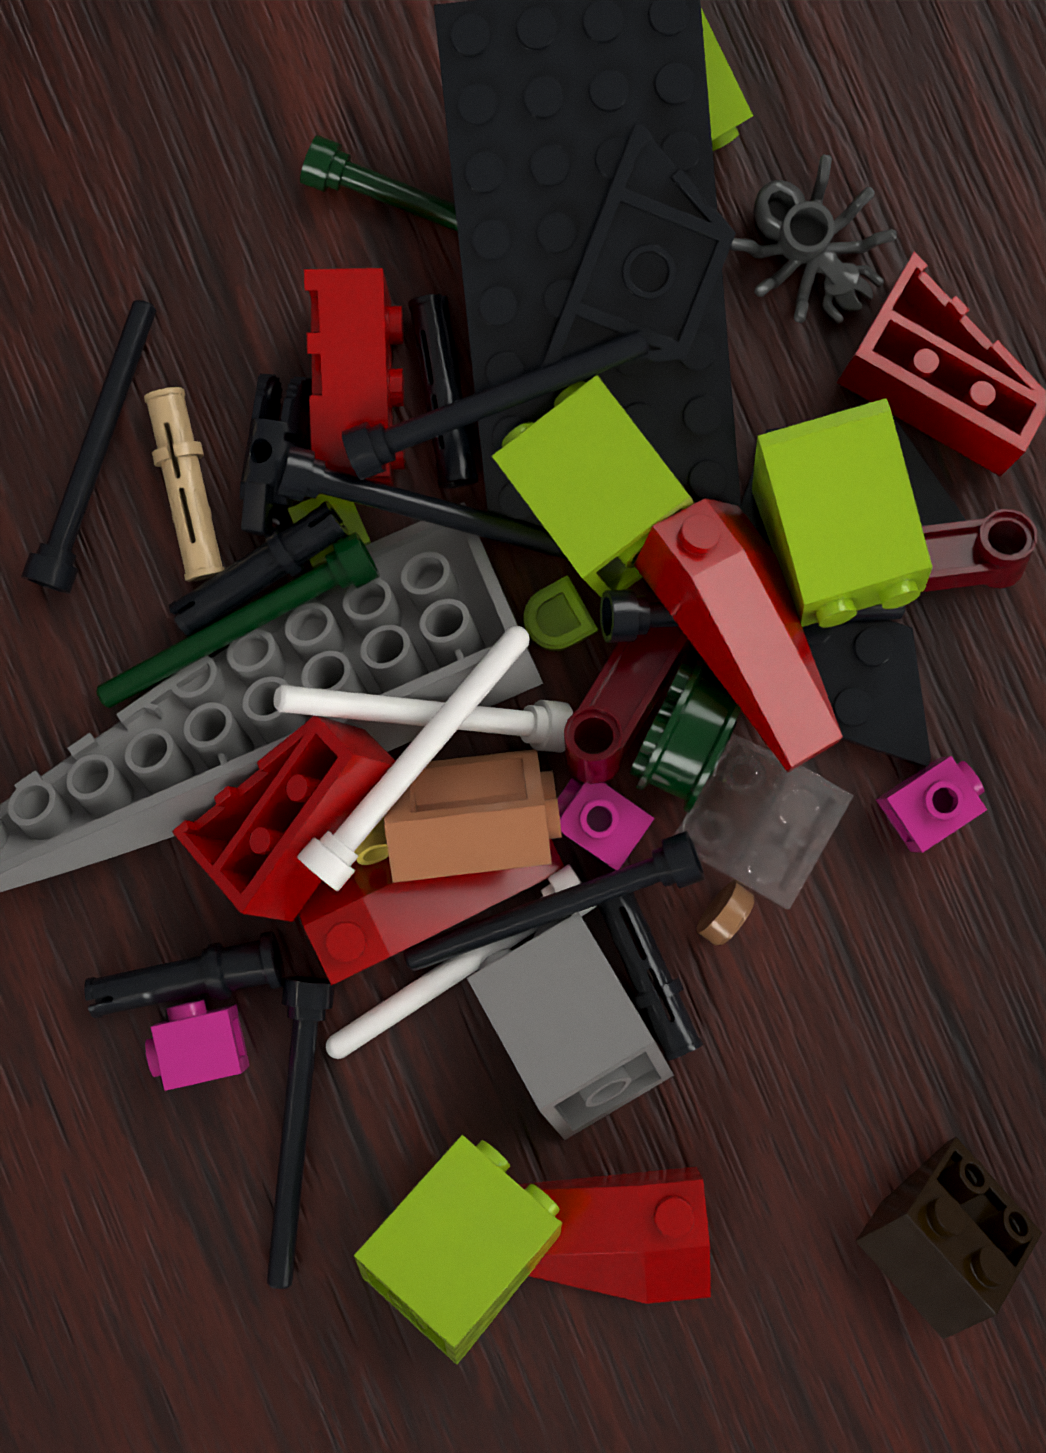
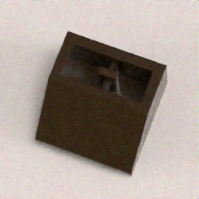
[856,1137,1042,1339]

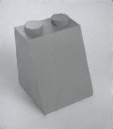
[467,912,674,1140]

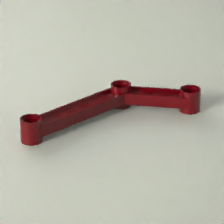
[564,509,1038,784]

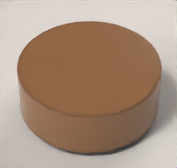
[696,881,754,946]

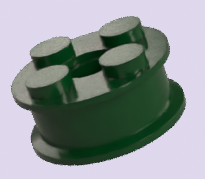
[629,659,741,813]

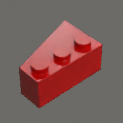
[837,251,1046,477]
[304,268,405,486]
[172,716,395,922]

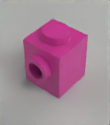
[876,756,987,853]
[557,778,655,871]
[145,1000,250,1091]

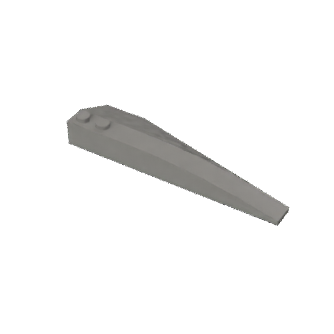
[0,502,543,892]

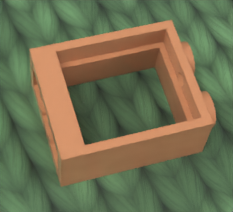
[384,749,562,883]

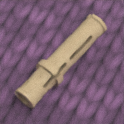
[144,387,225,582]

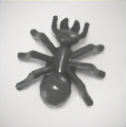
[730,154,897,324]

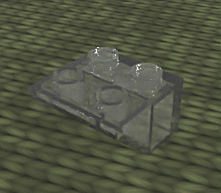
[674,734,854,910]

